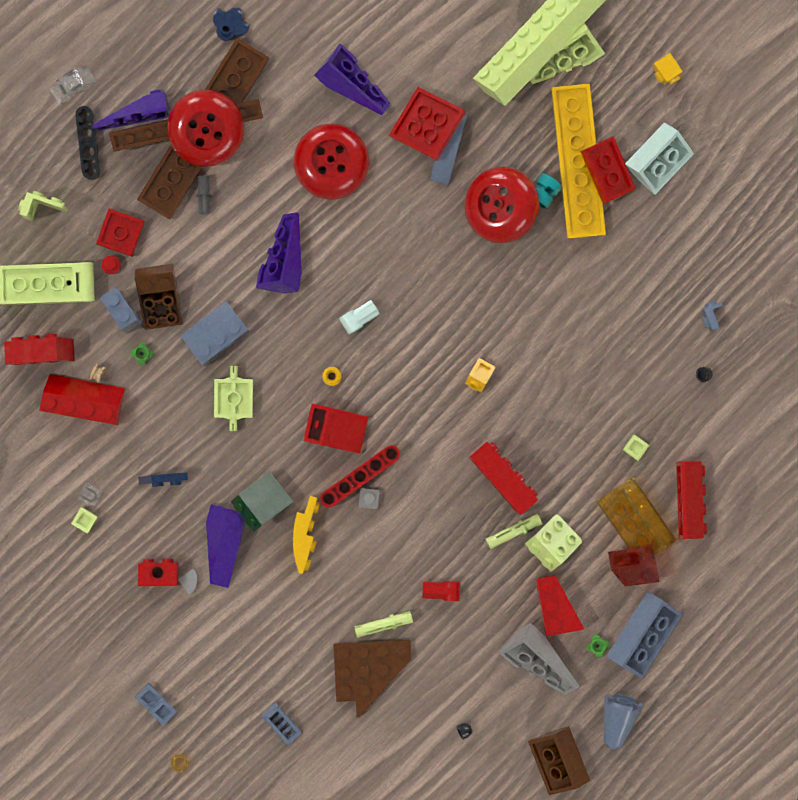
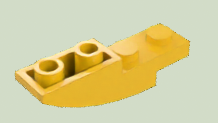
[293,496,320,574]

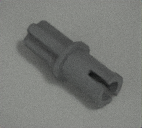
[196,176,211,215]

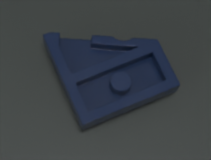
[138,472,188,487]

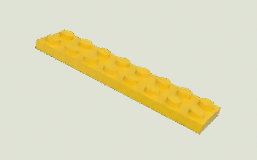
[551,84,606,239]

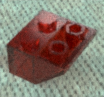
[608,544,660,587]

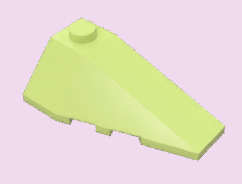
[530,23,605,84]

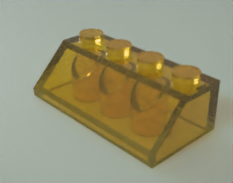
[596,476,677,564]

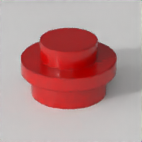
[101,255,121,275]

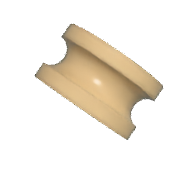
[90,364,106,383]

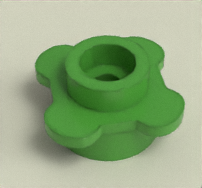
[130,342,154,365]
[586,635,609,658]

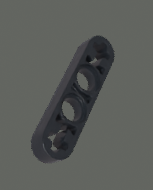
[75,106,100,181]

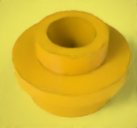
[322,367,342,386]

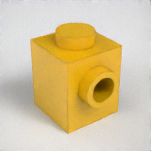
[652,53,683,85]

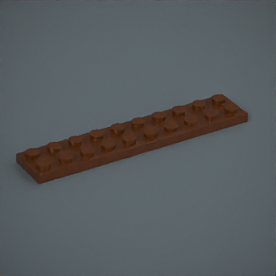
[137,38,270,220]

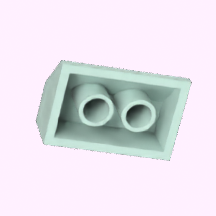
[625,123,694,195]

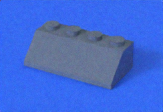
[606,592,683,679]

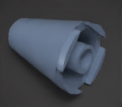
[604,693,643,750]

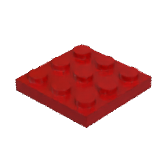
[389,87,466,161]

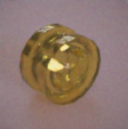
[171,754,188,772]

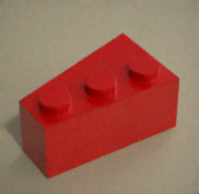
[4,334,75,365]
[535,575,585,636]

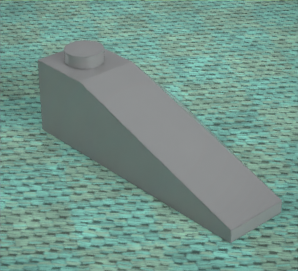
[499,623,579,695]

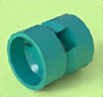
[535,173,562,209]

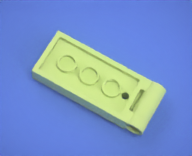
[0,262,95,306]

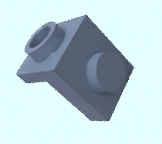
[701,301,723,331]

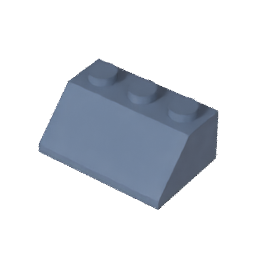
[181,301,250,366]

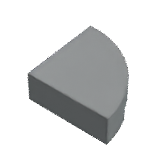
[178,568,198,595]

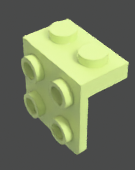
[18,191,68,221]
[525,515,582,572]

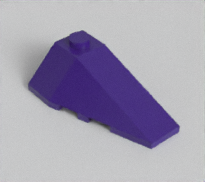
[314,44,390,115]
[256,212,302,294]
[206,504,246,588]

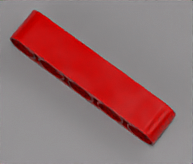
[320,445,400,507]

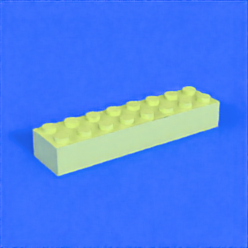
[473,0,606,106]

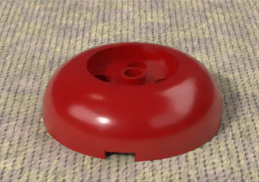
[167,89,244,167]
[293,123,369,200]
[464,167,540,244]

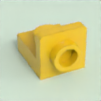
[465,358,495,392]

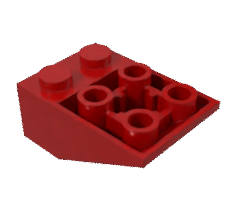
[303,403,368,454]

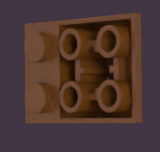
[134,263,183,330]

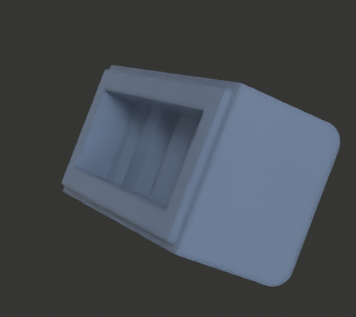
[262,702,302,745]

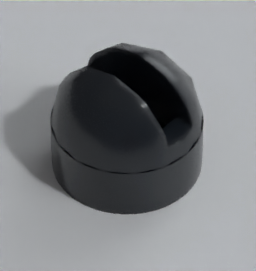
[696,367,713,382]
[456,723,472,740]

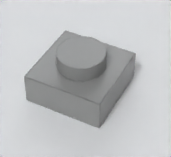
[358,488,379,509]

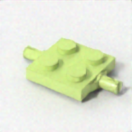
[214,366,253,431]

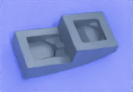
[135,683,177,726]

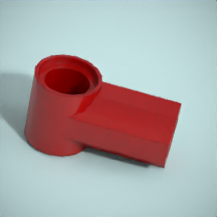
[422,581,461,601]

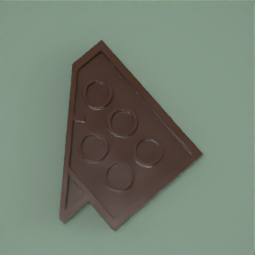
[333,639,411,717]

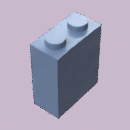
[100,287,143,333]

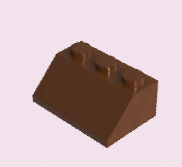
[528,726,590,795]

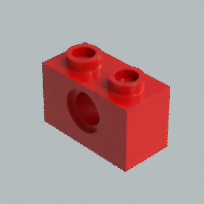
[138,559,179,586]

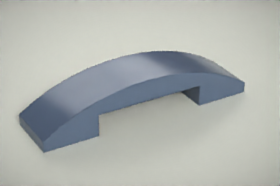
[430,111,468,185]

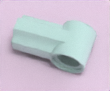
[339,300,380,335]

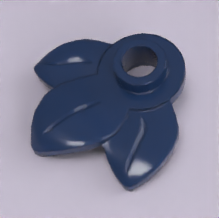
[213,8,250,41]

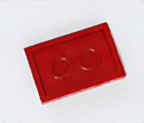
[580,136,636,204]

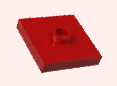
[96,208,145,257]

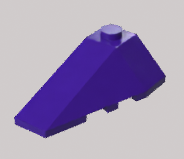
[93,90,170,131]

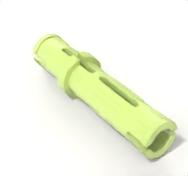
[485,513,542,549]
[354,611,413,638]

